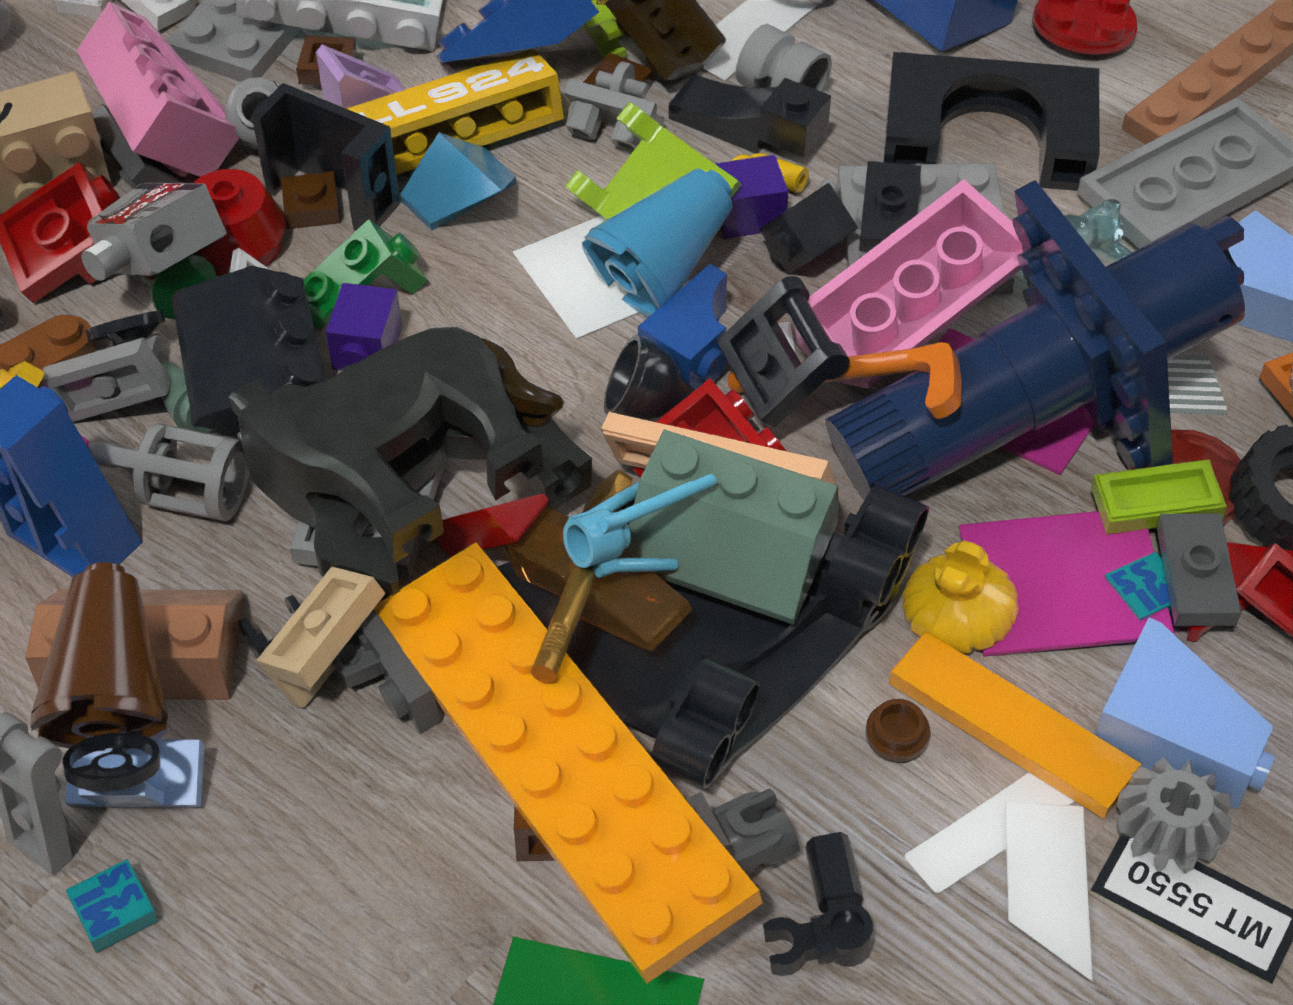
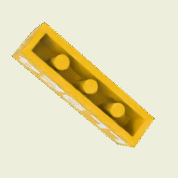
[347,48,564,175]

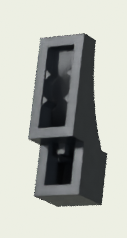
[668,74,831,157]

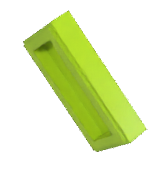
[1091,460,1227,534]

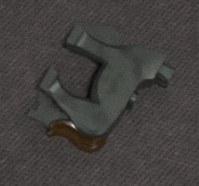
[229,327,592,602]

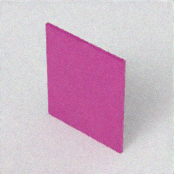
[959,511,1175,657]

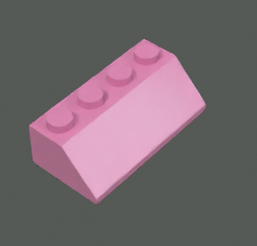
[794,179,1023,389]

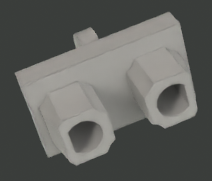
[564,61,665,152]

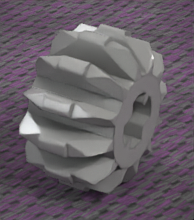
[1117,757,1232,874]

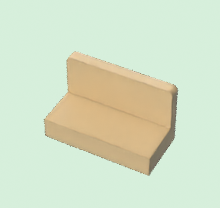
[256,567,385,708]

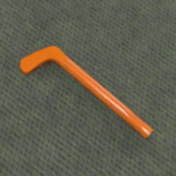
[728,342,962,419]

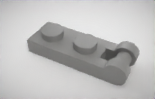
[0,712,73,876]

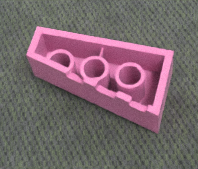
[77,2,239,177]

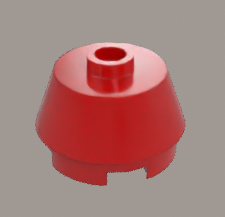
[194,169,286,277]

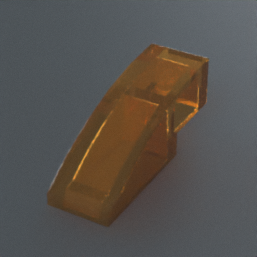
[502,506,692,652]

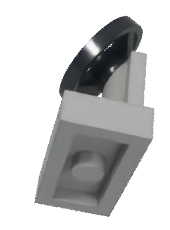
[40,310,172,422]

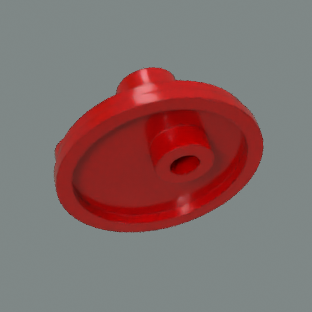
[1032,0,1138,54]

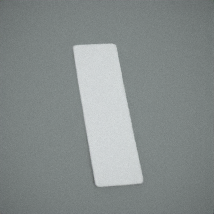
[905,773,1075,893]

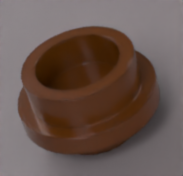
[865,699,930,761]

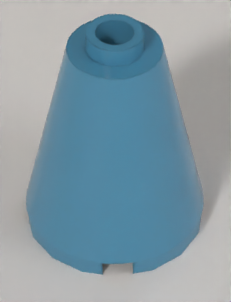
[582,169,733,317]

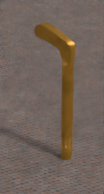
[531,470,633,683]

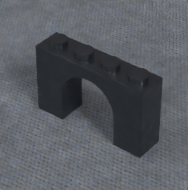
[883,52,1100,191]

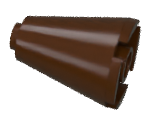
[30,562,168,751]

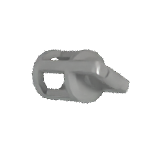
[88,423,249,521]

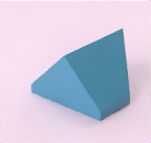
[400,133,516,231]

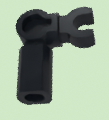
[763,832,873,976]

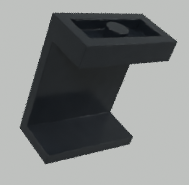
[251,83,400,231]

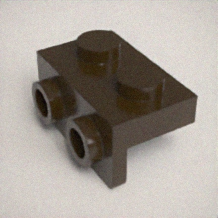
[605,0,726,81]

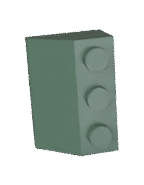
[622,429,838,625]

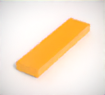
[889,631,1141,819]

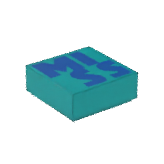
[1105,551,1172,621]
[65,859,158,953]

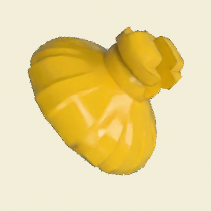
[902,540,1019,653]

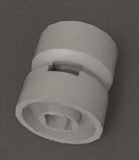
[736,23,832,92]

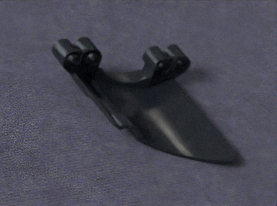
[497,483,929,789]

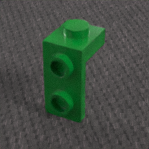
[303,219,428,329]

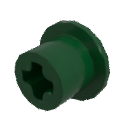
[141,253,217,320]

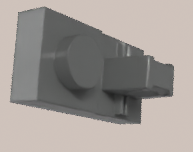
[332,609,442,734]

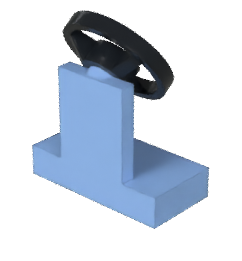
[62,733,205,808]

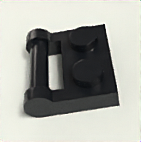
[717,276,850,427]

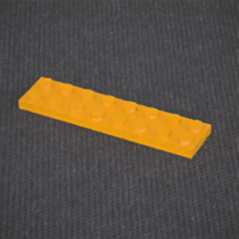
[374,542,763,983]

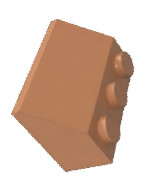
[25,589,244,700]

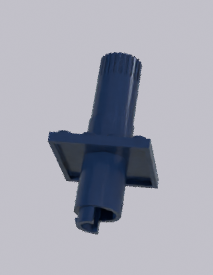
[825,180,1245,500]

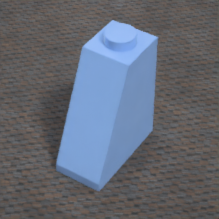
[1228,210,1293,342]
[1095,617,1276,810]

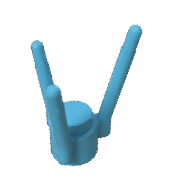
[563,474,717,578]

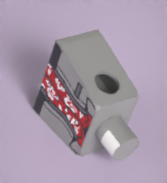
[81,183,227,281]

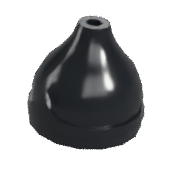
[603,335,695,422]

